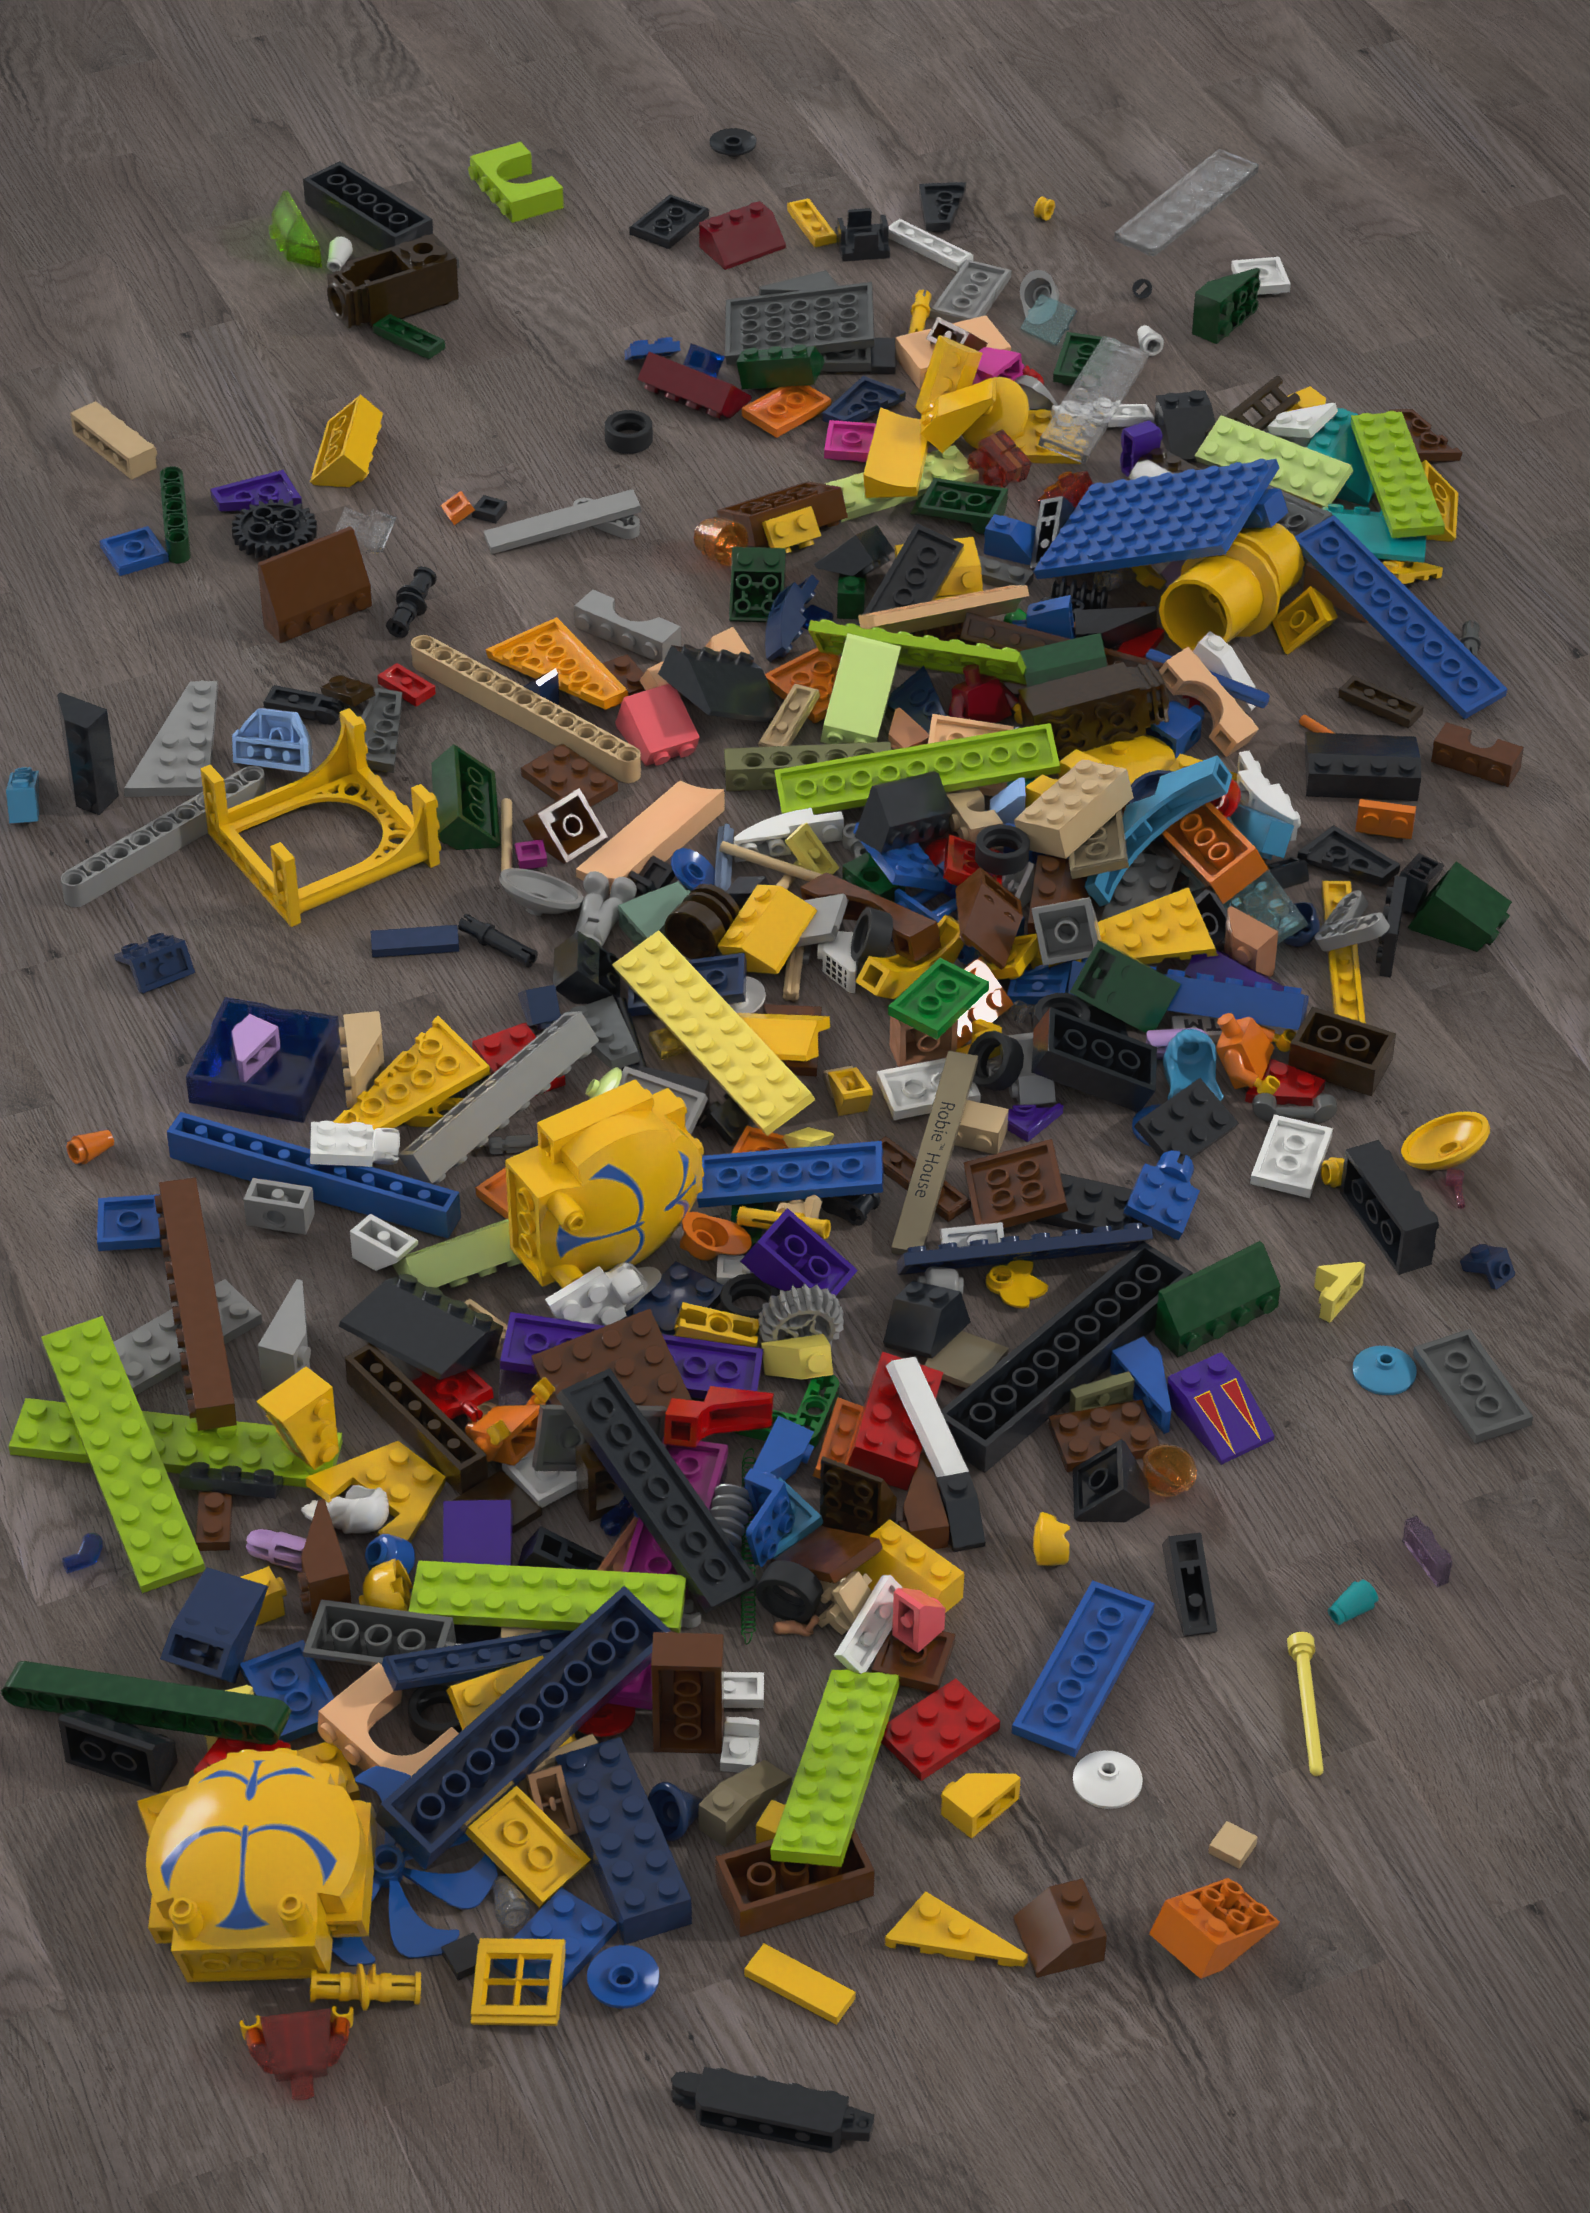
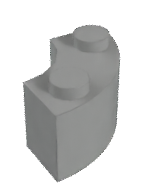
[1000,1032,1056,1105]

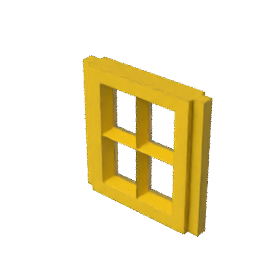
[471,1938,566,2026]

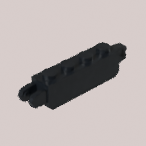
[671,2067,874,2153]

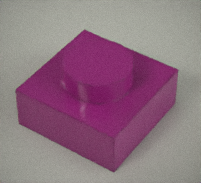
[515,840,547,869]

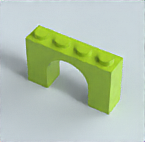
[468,142,564,223]

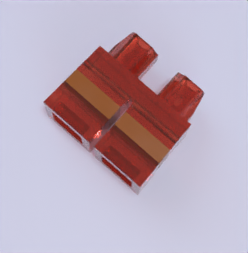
[967,429,1032,488]

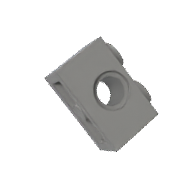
[243,1178,315,1235]

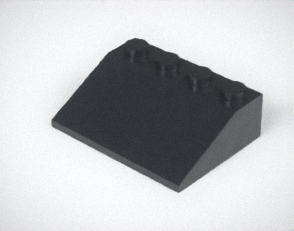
[658,644,779,723]
[1305,732,1421,801]
[339,1274,504,1380]

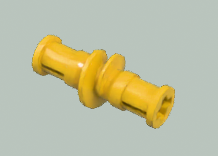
[310,1963,421,2011]

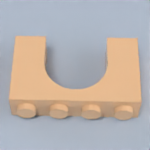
[895,315,1011,390]
[317,1662,459,1776]

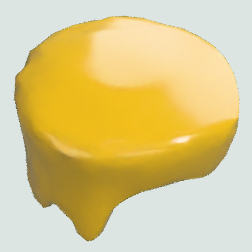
[1033,1512,1070,1566]

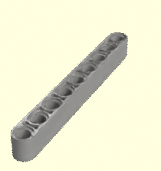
[61,766,266,907]

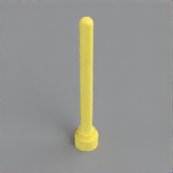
[1287,1632,1324,1776]

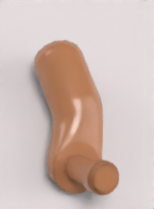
[773,1616,820,1637]

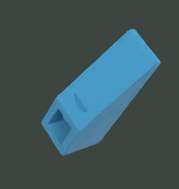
[6,767,39,824]

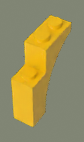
[855,915,964,999]

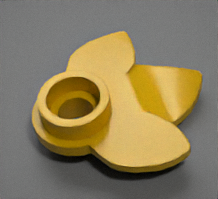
[986,1260,1048,1309]

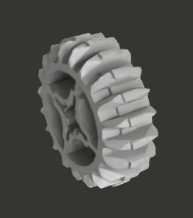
[758,1284,844,1347]

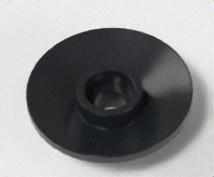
[710,128,756,157]

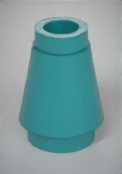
[1327,1579,1379,1625]

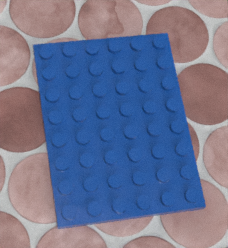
[1033,459,1280,580]

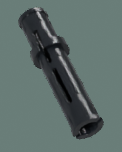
[458,914,538,967]

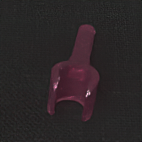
[1445,1168,1465,1209]

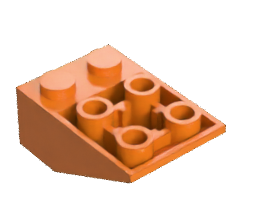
[1149,1878,1280,1979]

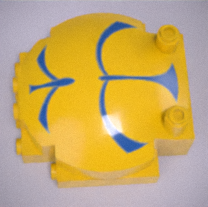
[505,1079,704,1288]
[146,1748,378,1982]

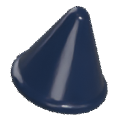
[648,1782,703,1842]

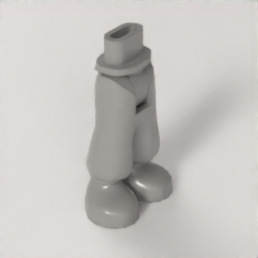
[575,871,637,947]

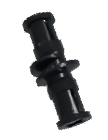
[386,566,437,638]

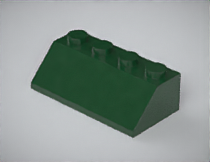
[431,744,500,850]
[1155,1241,1281,1358]

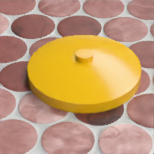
[1064,734,1176,785]

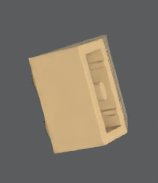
[338,1011,385,1108]

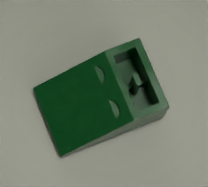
[1192,268,1261,344]
[729,547,786,622]
[1070,940,1181,1033]

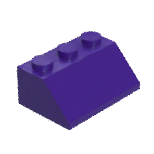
[1185,949,1284,991]

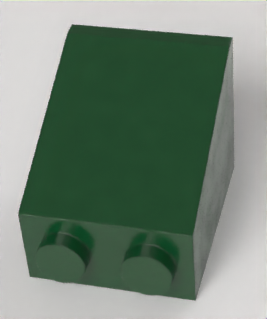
[1408,861,1512,952]

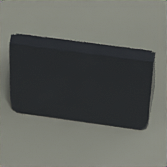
[1250,857,1309,895]

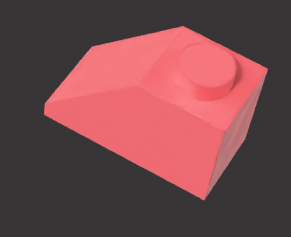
[892,1588,945,1653]

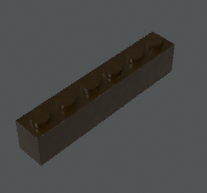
[345,1343,488,1495]

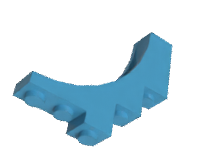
[1085,755,1232,906]

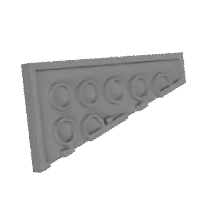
[124,680,218,797]

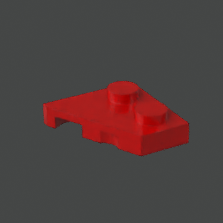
[1245,1059,1326,1106]

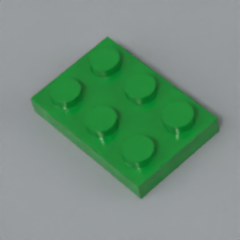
[888,958,989,1040]

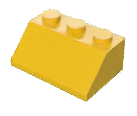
[915,335,983,414]
[1421,460,1458,542]
[894,537,983,597]
[718,884,817,974]
[845,1519,964,1613]

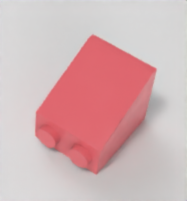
[615,684,700,766]

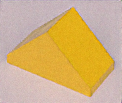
[828,1067,873,1116]

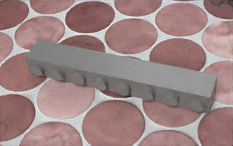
[398,1011,599,1185]

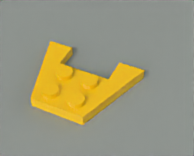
[306,1441,446,1543]

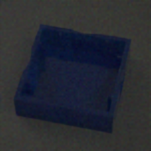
[186,997,340,1123]

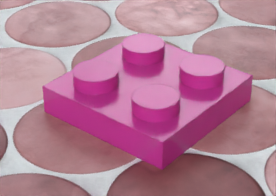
[824,420,876,462]

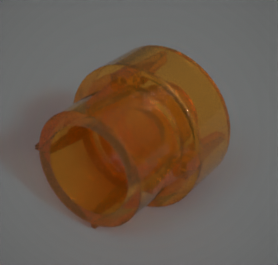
[694,517,749,566]

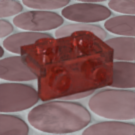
[1037,471,1093,508]

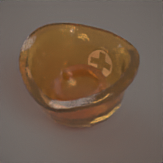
[1142,1444,1197,1497]

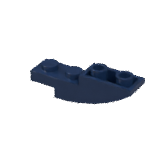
[765,574,820,662]

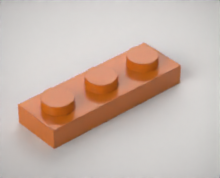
[812,1397,863,1479]

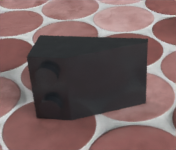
[1154,390,1216,463]

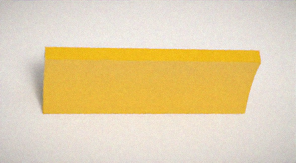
[863,407,930,498]

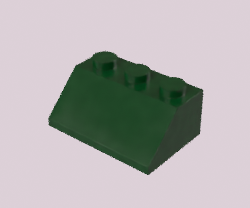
[737,345,825,389]
[1020,633,1108,687]

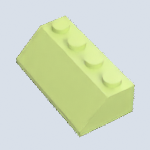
[392,1219,522,1289]

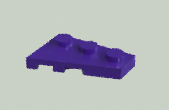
[210,470,302,511]

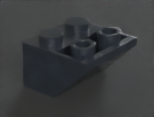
[553,931,620,1004]

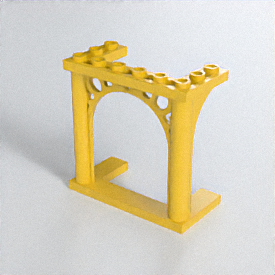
[200,708,441,927]

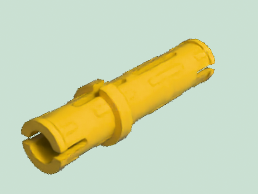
[908,290,931,334]
[737,1206,831,1239]

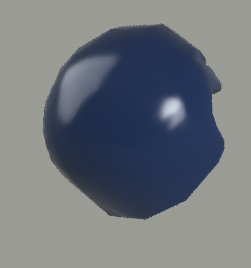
[1278,902,1322,947]

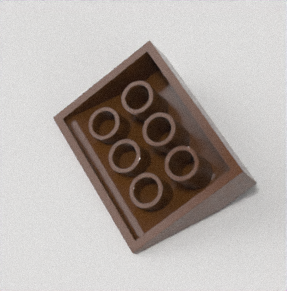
[717,481,848,548]
[257,526,372,643]

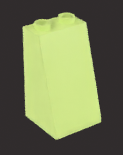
[820,633,901,744]

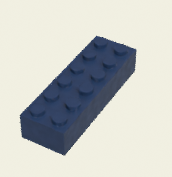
[555,1737,692,1945]

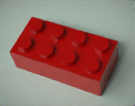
[847,1351,943,1491]

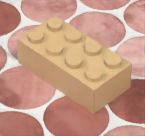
[1014,759,1134,859]

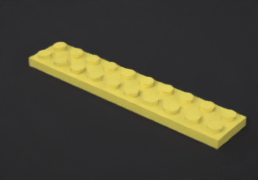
[612,930,815,1136]

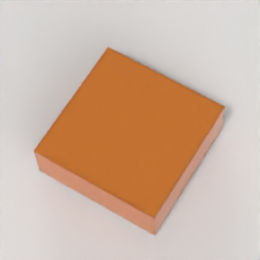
[441,491,475,525]

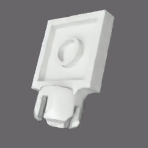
[310,1121,400,1167]
[545,1262,645,1326]

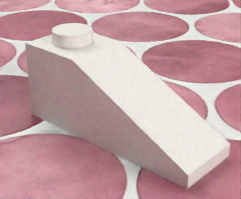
[1193,631,1257,714]

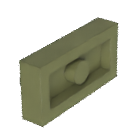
[1069,1371,1134,1412]

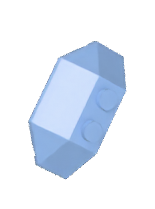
[232,708,313,772]

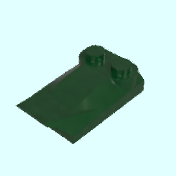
[910,478,1008,535]

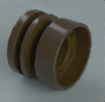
[665,884,740,959]

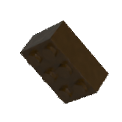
[1288,1006,1396,1097]

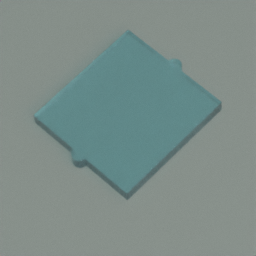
[1020,294,1077,346]

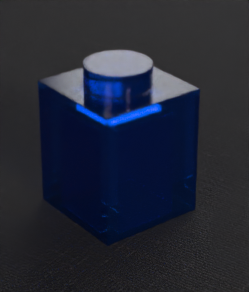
[683,343,725,378]

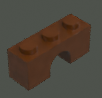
[1431,722,1524,787]

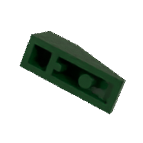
[837,572,867,620]

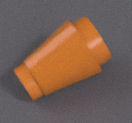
[66,1130,114,1164]

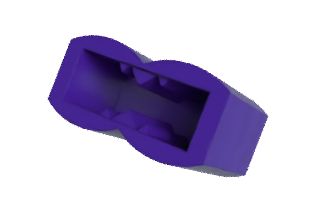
[1120,420,1163,477]

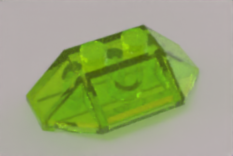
[269,190,322,268]

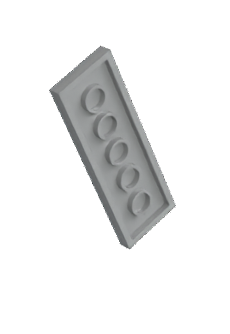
[113,1279,263,1396]

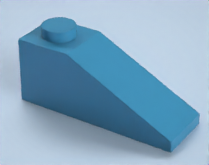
[1230,804,1294,860]

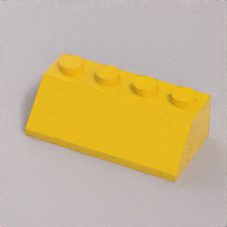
[310,394,383,487]

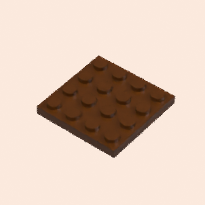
[531,1308,692,1409]

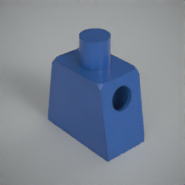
[1012,595,1076,639]
[1145,701,1205,759]

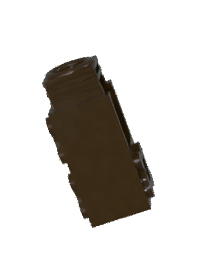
[327,234,459,329]
[1018,661,1169,758]

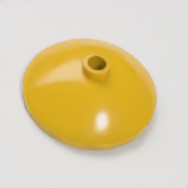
[962,377,1029,452]
[1401,1112,1490,1170]

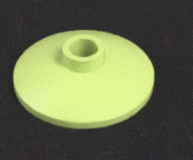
[585,1067,622,1099]

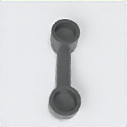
[1252,1093,1337,1123]

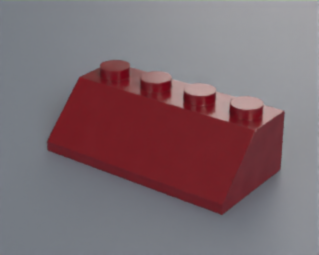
[637,352,752,419]

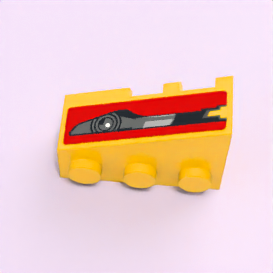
[256,1366,339,1470]

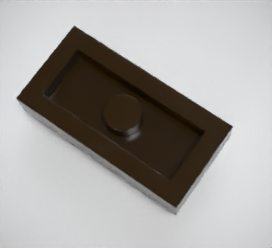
[320,675,375,707]

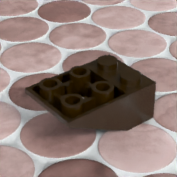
[820,1457,897,1536]

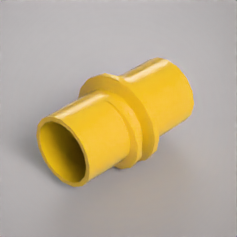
[1159,523,1304,651]

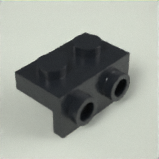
[700,1093,755,1145]

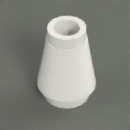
[327,237,353,272]
[1137,325,1164,356]

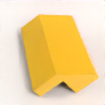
[737,1013,830,1061]

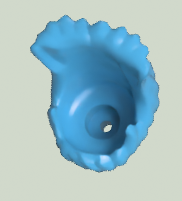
[1163,1029,1224,1101]

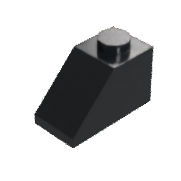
[937,1472,986,1552]

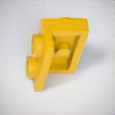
[762,506,821,554]

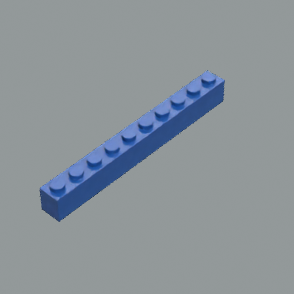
[167,1112,461,1238]

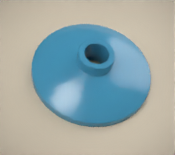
[1352,1346,1417,1395]

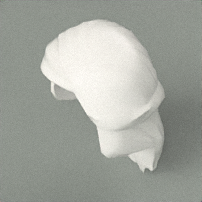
[301,1485,389,1534]

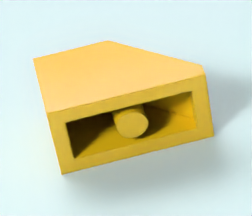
[941,1773,1021,1839]

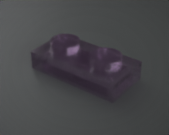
[1402,1515,1453,1587]

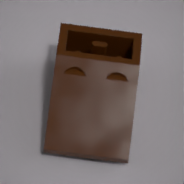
[955,867,1023,970]

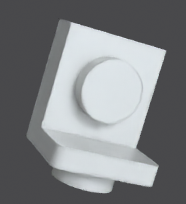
[720,1717,759,1773]

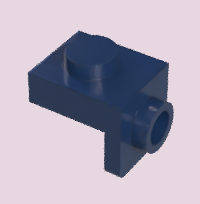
[1459,1244,1515,1289]

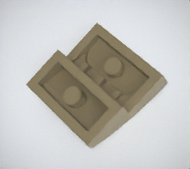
[924,1331,1009,1389]

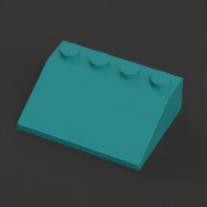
[1306,408,1376,506]
[1322,504,1426,563]

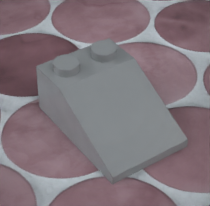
[258,1279,313,1391]

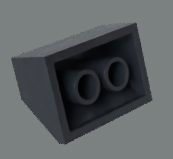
[814,525,894,576]
[58,1710,178,1793]

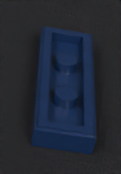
[370,925,459,958]

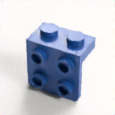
[744,1468,795,1567]

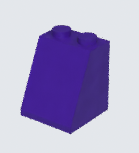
[443,1500,513,1566]

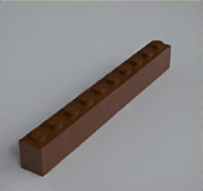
[154,1177,237,1431]

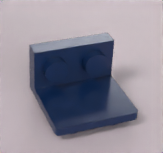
[114,932,196,993]

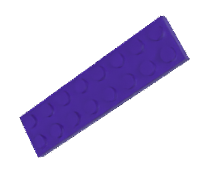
[500,1312,763,1399]

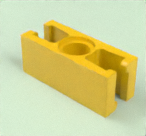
[674,1302,759,1348]

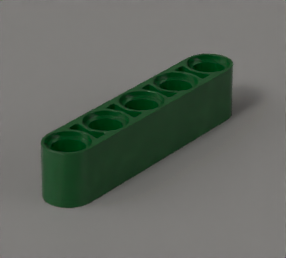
[159,466,191,564]

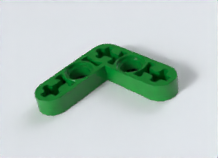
[734,1375,839,1448]

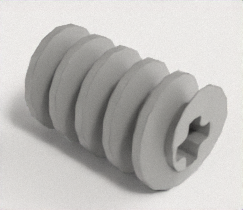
[709,1484,752,1553]

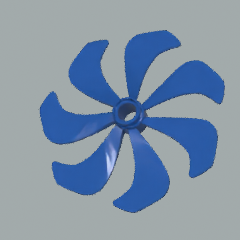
[332,1766,498,1966]

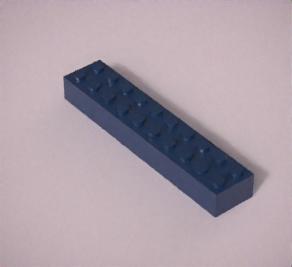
[375,1586,672,1870]

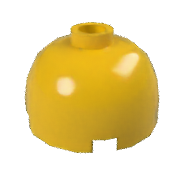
[359,1558,413,1611]

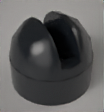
[1132,279,1152,299]

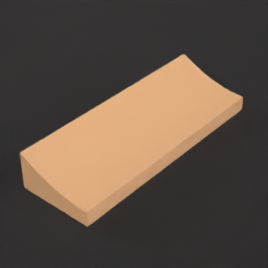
[858,585,1029,633]
[576,780,725,894]

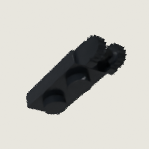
[263,685,344,725]

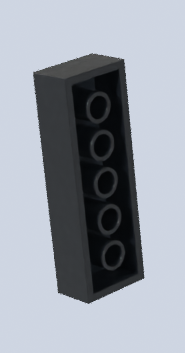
[303,161,433,251]

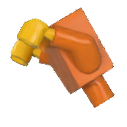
[1216,1013,1296,1095]
[465,1377,555,1466]

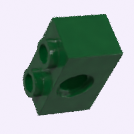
[842,852,905,902]

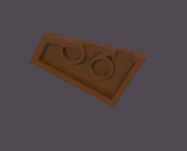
[1389,409,1463,463]

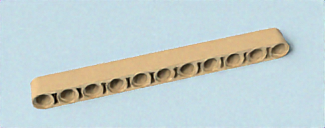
[411,635,641,783]

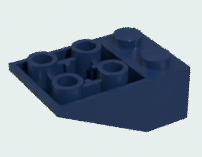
[160,1567,268,1684]

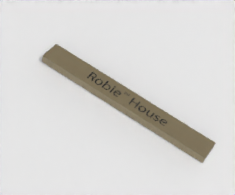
[891,1051,978,1255]

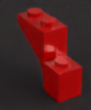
[664,1386,774,1448]

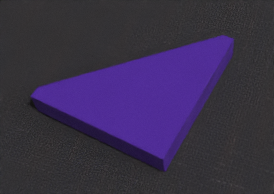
[1007,1103,1064,1142]

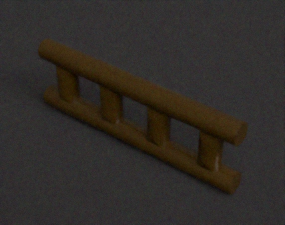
[1205,375,1300,437]

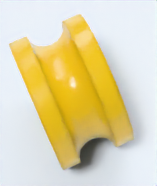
[1034,196,1055,221]

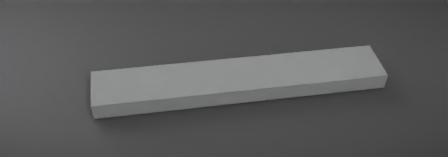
[483,489,641,554]

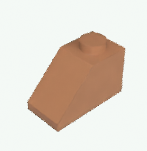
[888,707,929,750]

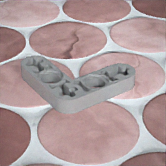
[1315,890,1390,951]

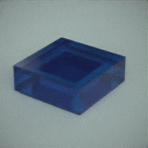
[802,604,834,630]

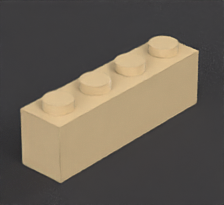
[70,401,157,480]

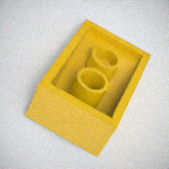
[920,378,996,453]

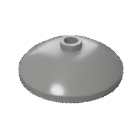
[499,868,584,916]

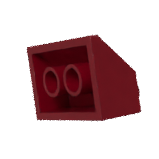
[699,201,786,270]

